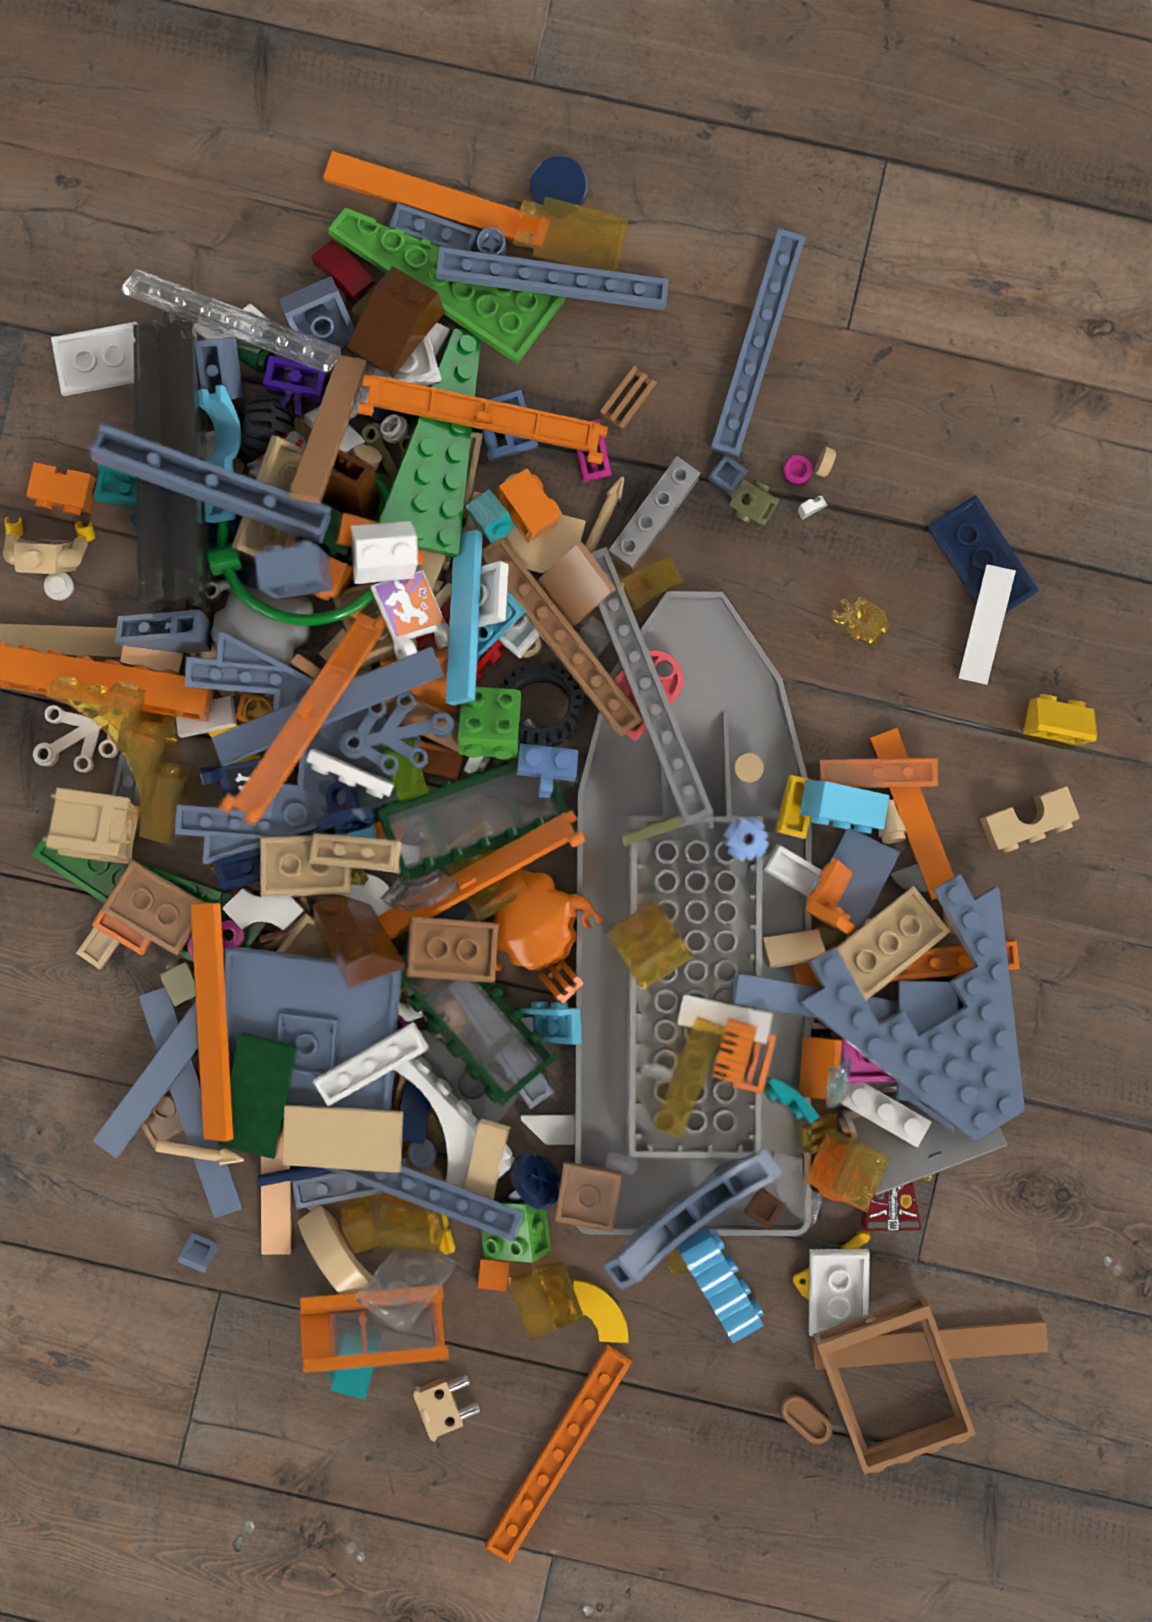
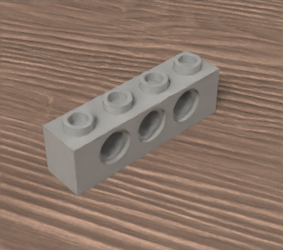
[608,456,700,572]

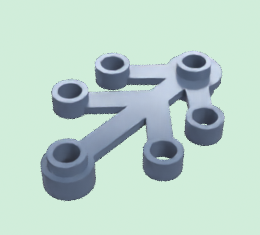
[340,692,454,775]

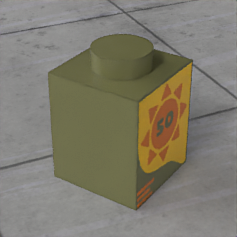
[159,959,196,1006]

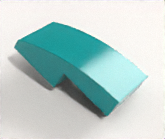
[763,1076,819,1124]

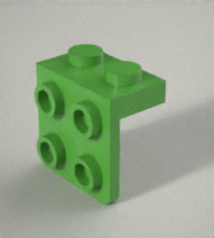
[458,687,521,759]

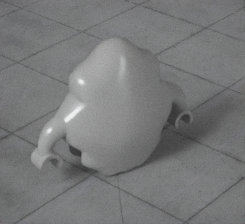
[202,579,314,700]

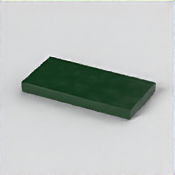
[218,1032,298,1159]

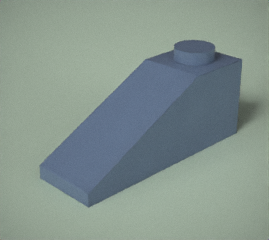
[115,610,214,653]

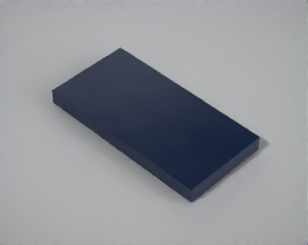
[926,495,1039,613]

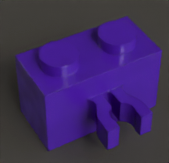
[263,356,331,418]

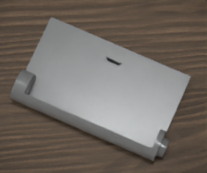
[837,1091,1007,1196]

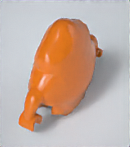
[489,867,603,971]

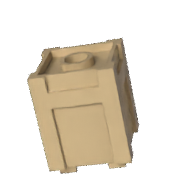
[43,788,141,865]

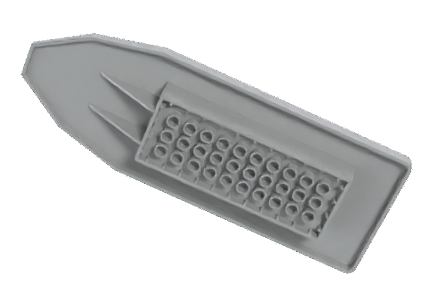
[575,591,812,1236]

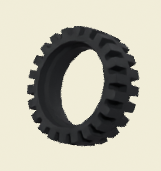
[499,661,583,747]

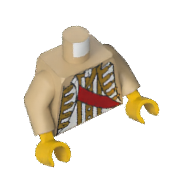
[3,517,95,574]

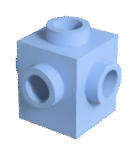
[723,817,769,862]

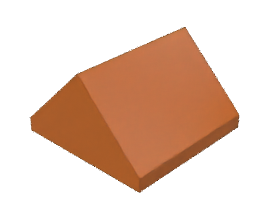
[799,1036,842,1101]

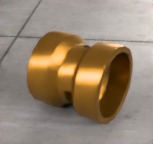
[243,697,273,722]

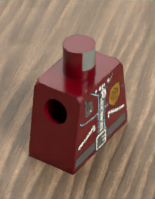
[861,1182,922,1231]

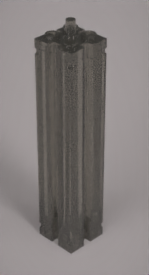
[133,311,211,613]

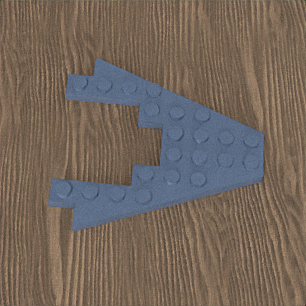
[175,632,421,864]
[799,874,1025,1141]

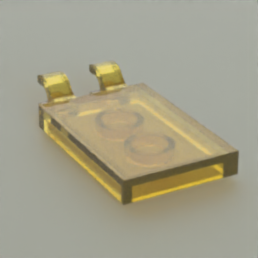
[513,197,629,272]

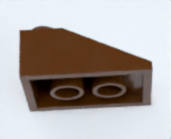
[346,266,445,377]

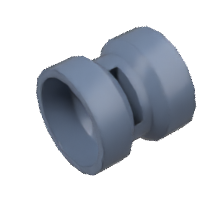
[477,227,507,256]

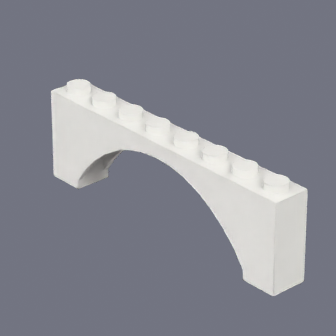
[394,1056,515,1189]

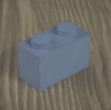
[195,337,243,399]

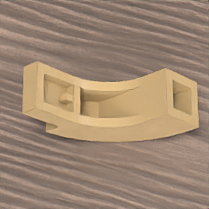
[297,1205,381,1295]

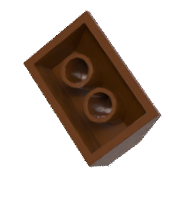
[312,894,405,988]

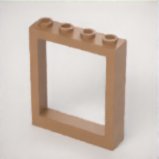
[813,1295,976,1475]

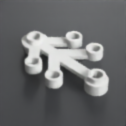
[33,699,135,773]

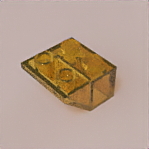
[606,899,693,990]
[804,1128,891,1212]
[508,1262,585,1340]

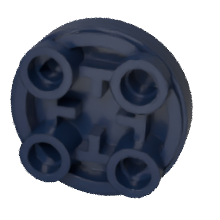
[530,156,588,219]

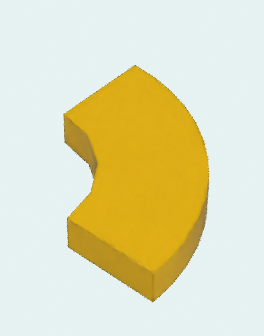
[572,1279,628,1343]

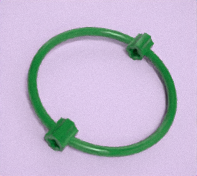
[207,474,390,626]

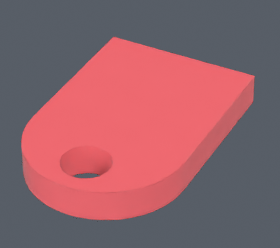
[613,650,683,743]

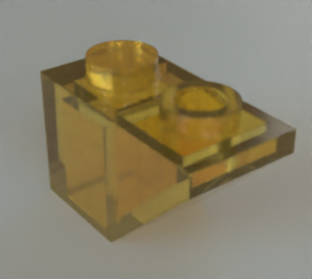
[621,557,685,610]

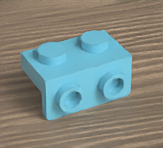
[521,1001,581,1045]

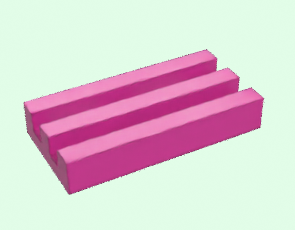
[576,419,612,483]

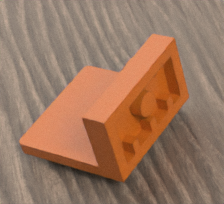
[805,858,856,936]

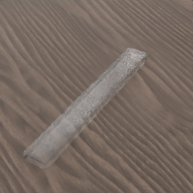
[121,269,341,373]

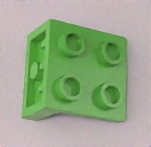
[480,1200,551,1263]

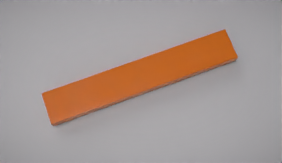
[869,728,954,900]

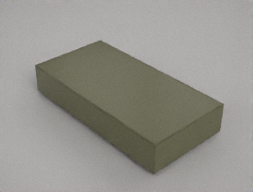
[620,816,682,847]

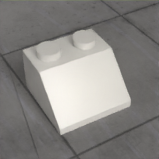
[351,521,417,584]

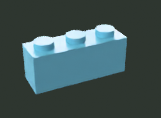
[800,780,890,834]

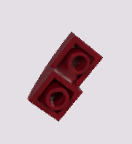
[311,240,375,300]

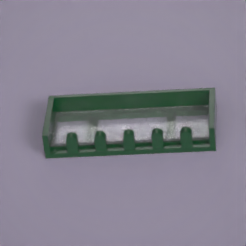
[378,761,568,882]
[400,951,559,1106]

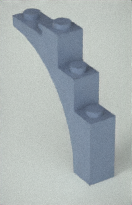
[603,1149,782,1289]

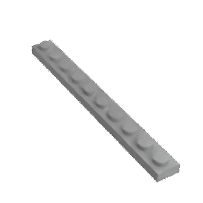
[591,547,714,825]

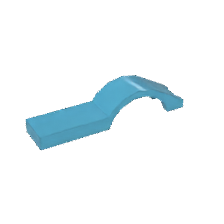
[198,385,242,523]

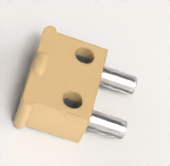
[413,1375,480,1441]

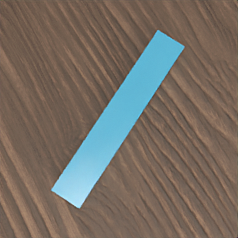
[446,529,483,705]

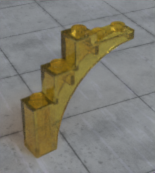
[46,676,189,844]

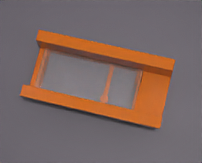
[300,1286,449,1373]

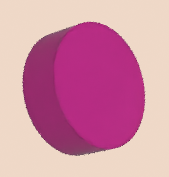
[782,455,812,485]

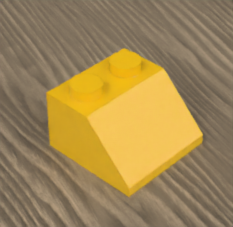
[1023,694,1097,745]

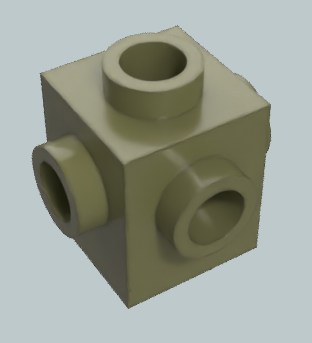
[729,479,780,525]

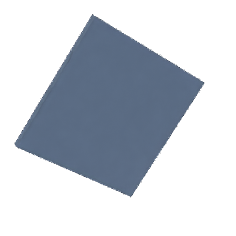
[224,946,402,1128]

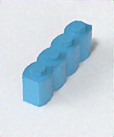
[677,1227,764,1343]

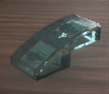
[826,1058,851,1107]

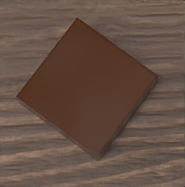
[744,1187,785,1229]

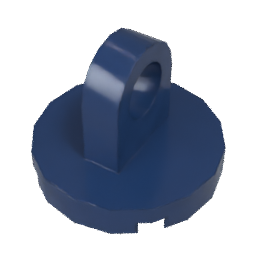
[316,781,376,835]
[505,1152,560,1210]

